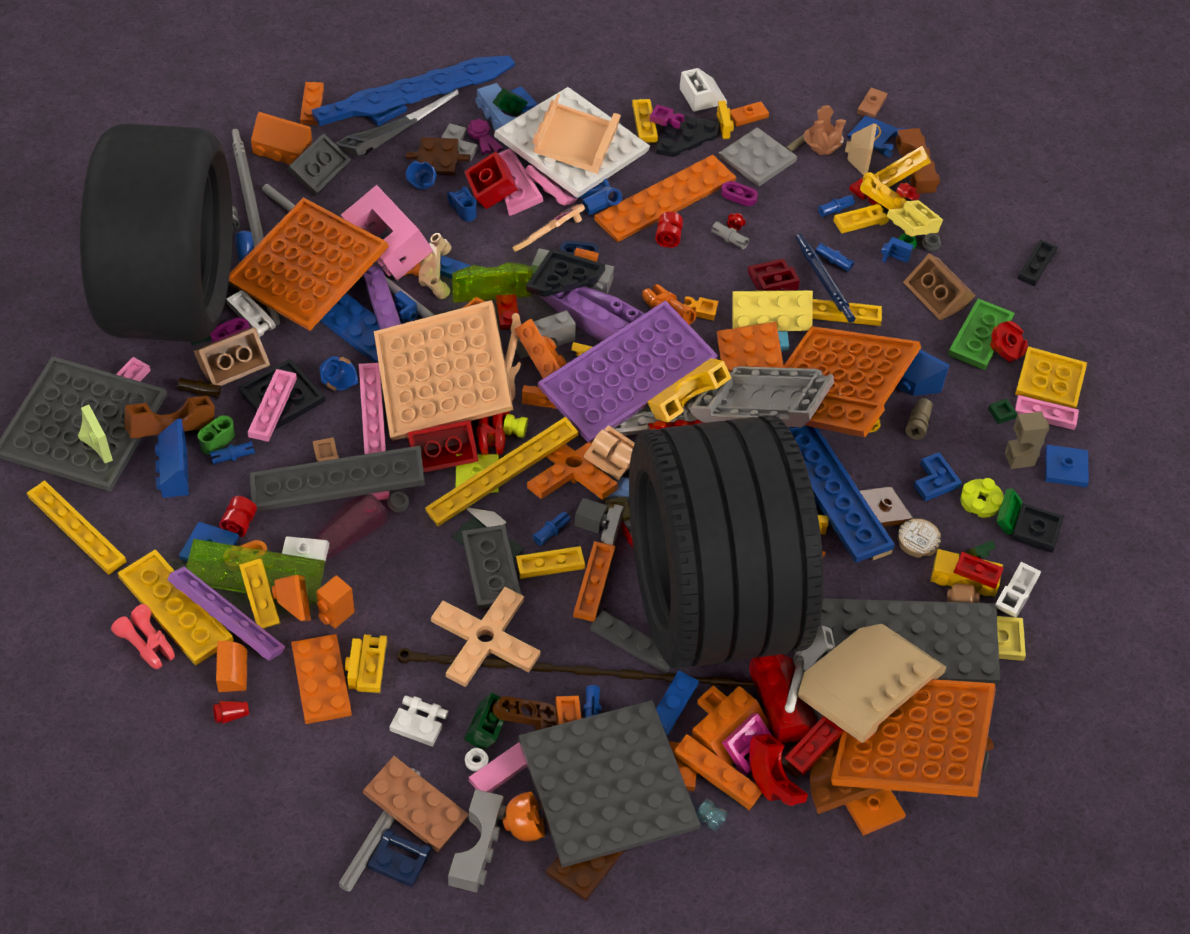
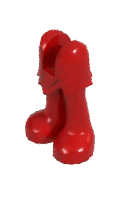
[473,411,510,455]

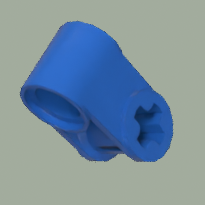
[447,186,477,222]

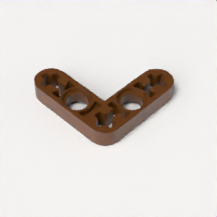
[493,696,559,731]

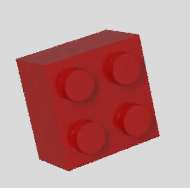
[464,151,518,209]

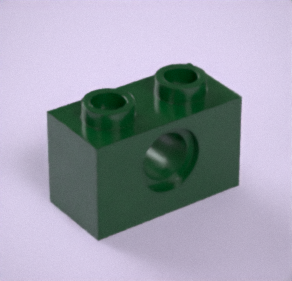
[464,692,508,751]

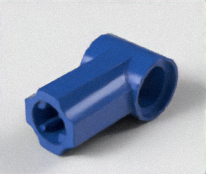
[582,186,622,215]

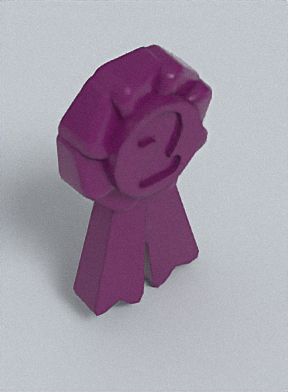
[467,118,503,155]

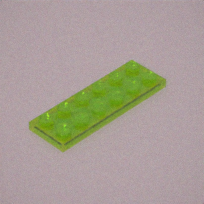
[186,539,325,604]

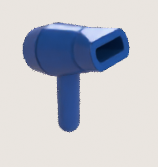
[235,231,254,263]

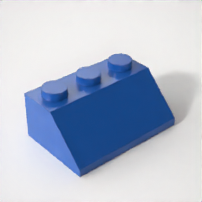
[155,419,189,498]

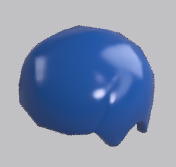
[405,161,437,190]

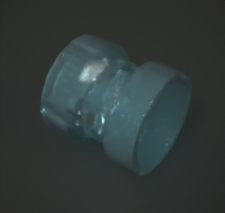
[696,798,728,832]

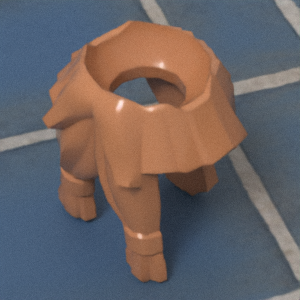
[804,105,846,155]

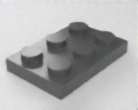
[287,133,351,196]

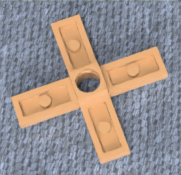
[431,587,540,687]

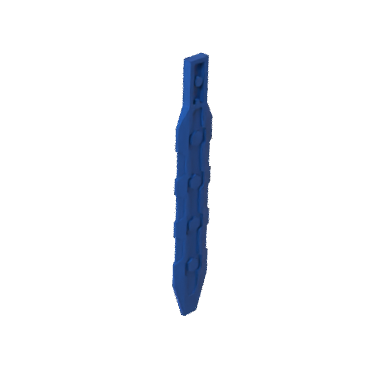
[312,56,515,126]

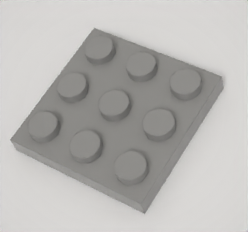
[719,127,797,187]

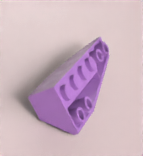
[539,286,645,342]

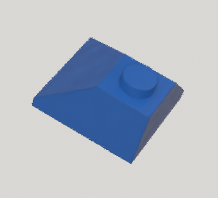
[896,350,950,396]

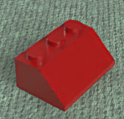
[406,420,479,472]

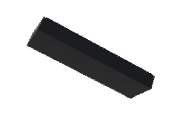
[1017,239,1058,286]

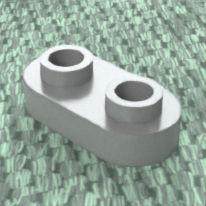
[601,504,624,545]

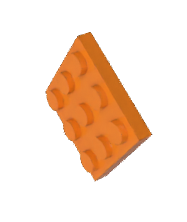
[717,322,784,373]

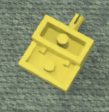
[887,200,943,236]

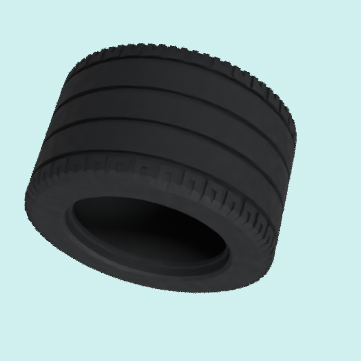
[629,415,824,668]

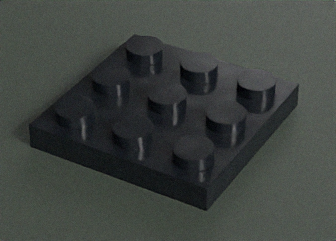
[238,359,325,430]

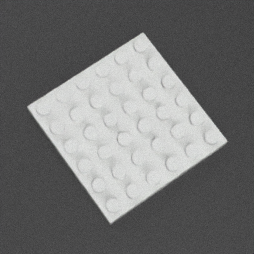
[494,87,650,198]

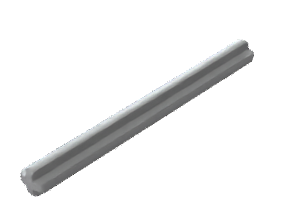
[339,768,420,892]

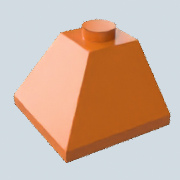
[272,575,311,622]

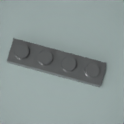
[590,611,671,674]

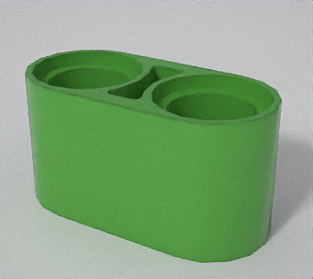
[198,415,235,455]

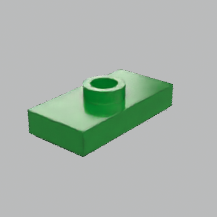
[997,488,1023,535]

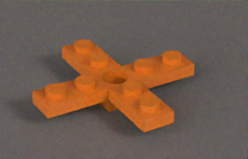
[527,442,618,500]

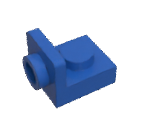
[395,290,418,324]

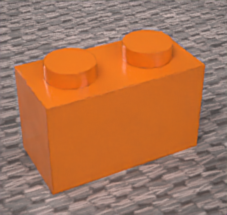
[316,575,355,629]

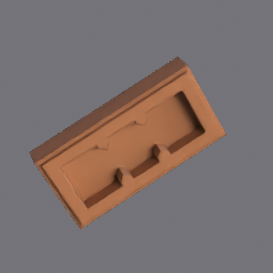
[857,88,888,118]

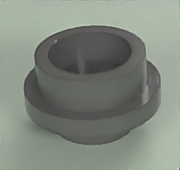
[922,233,941,251]
[387,492,409,513]

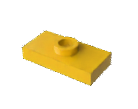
[345,638,362,690]

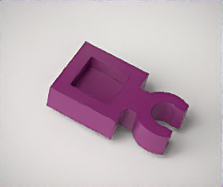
[649,104,684,129]

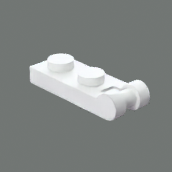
[226,290,276,337]

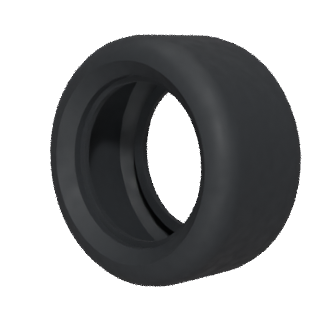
[80,124,233,342]

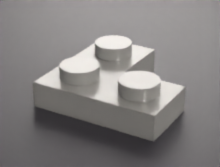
[441,123,477,161]

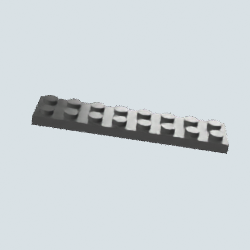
[250,446,425,512]

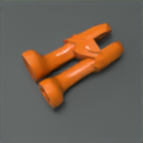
[642,284,697,325]

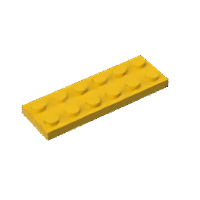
[118,549,234,666]

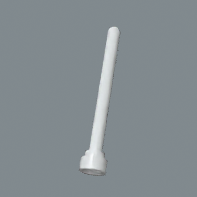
[785,651,804,713]

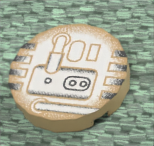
[897,519,941,558]

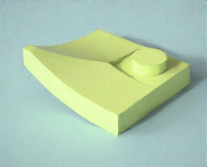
[78,405,113,463]

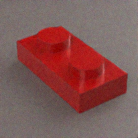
[496,294,519,330]
[953,552,1004,589]

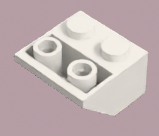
[680,68,727,112]

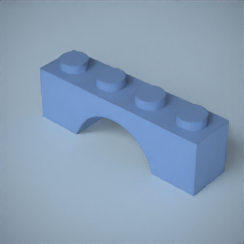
[475,83,517,130]

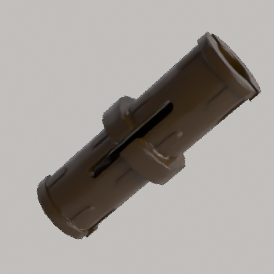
[177,377,222,398]

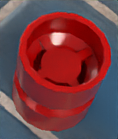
[655,211,683,248]
[219,496,257,537]

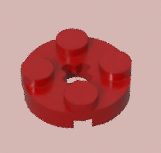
[990,321,1028,362]

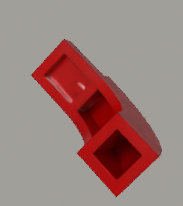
[749,734,808,806]

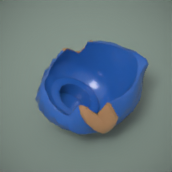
[319,356,358,391]

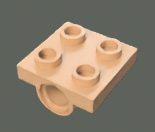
[584,425,634,481]

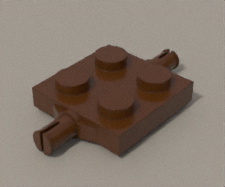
[406,137,470,175]

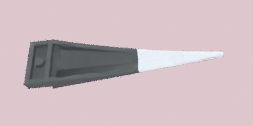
[335,89,459,156]

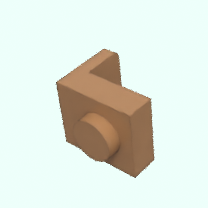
[312,437,339,462]

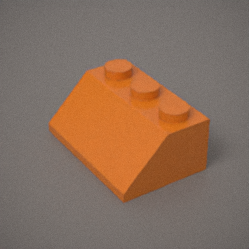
[251,112,312,165]
[692,686,771,766]

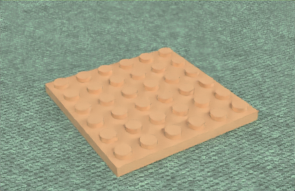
[374,300,513,441]

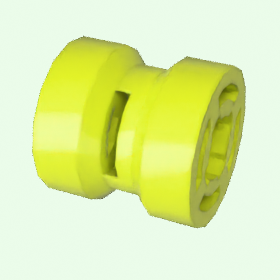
[503,414,528,438]

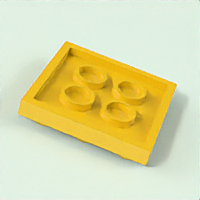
[1015,346,1087,409]

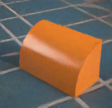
[216,641,248,692]

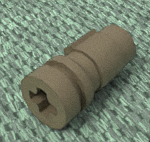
[905,398,933,440]

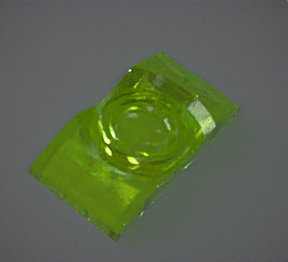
[452,262,532,303]

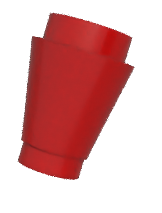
[213,701,249,724]

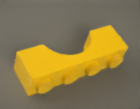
[647,358,732,422]

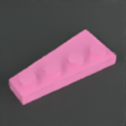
[498,148,543,216]

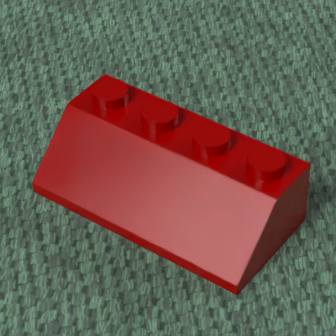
[749,654,817,744]

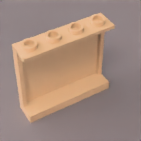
[532,94,621,174]

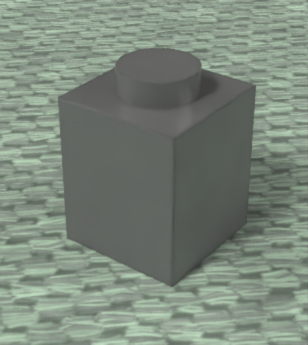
[575,498,608,534]

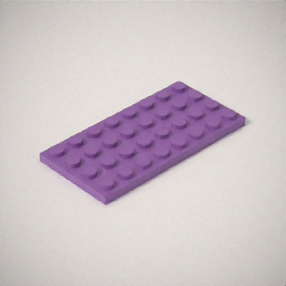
[538,300,718,443]

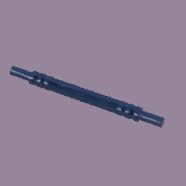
[795,234,856,323]

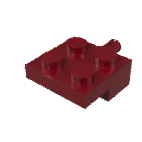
[747,258,800,291]

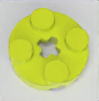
[960,478,1004,518]

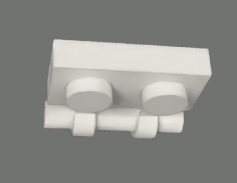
[389,695,449,747]

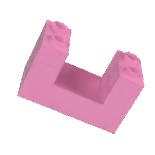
[341,185,433,281]

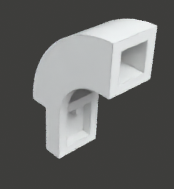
[995,562,1041,618]

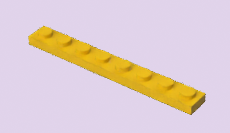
[425,417,578,527]

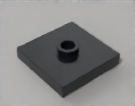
[1011,503,1064,553]

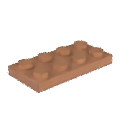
[363,756,469,853]

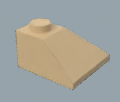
[845,124,877,175]

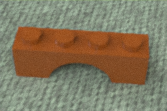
[895,128,940,194]
[124,396,215,438]

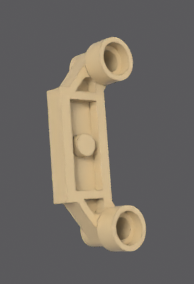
[419,233,451,299]

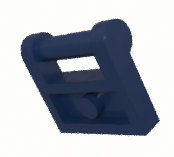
[368,829,432,887]

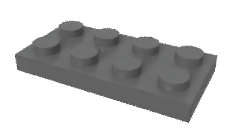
[462,524,521,610]

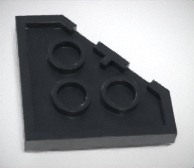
[656,116,720,157]
[526,249,605,297]

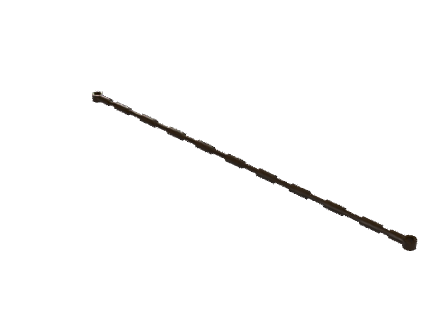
[397,648,755,687]

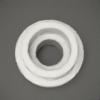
[465,748,488,771]

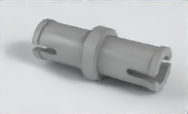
[711,221,749,249]

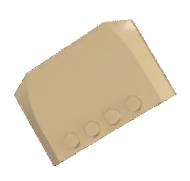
[798,624,946,743]

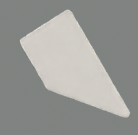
[467,508,506,527]

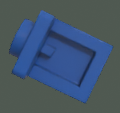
[881,237,914,263]

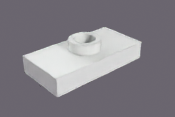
[281,537,330,564]

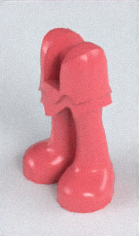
[111,604,175,669]

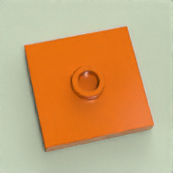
[845,790,906,836]

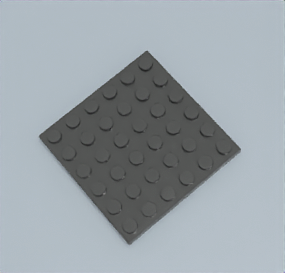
[0,356,167,492]
[518,700,701,868]

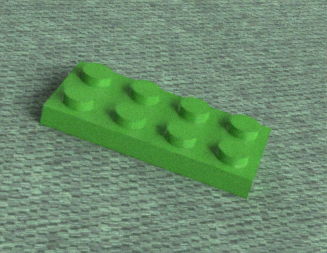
[948,298,1015,370]

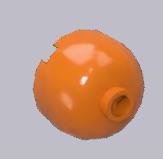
[503,792,545,842]

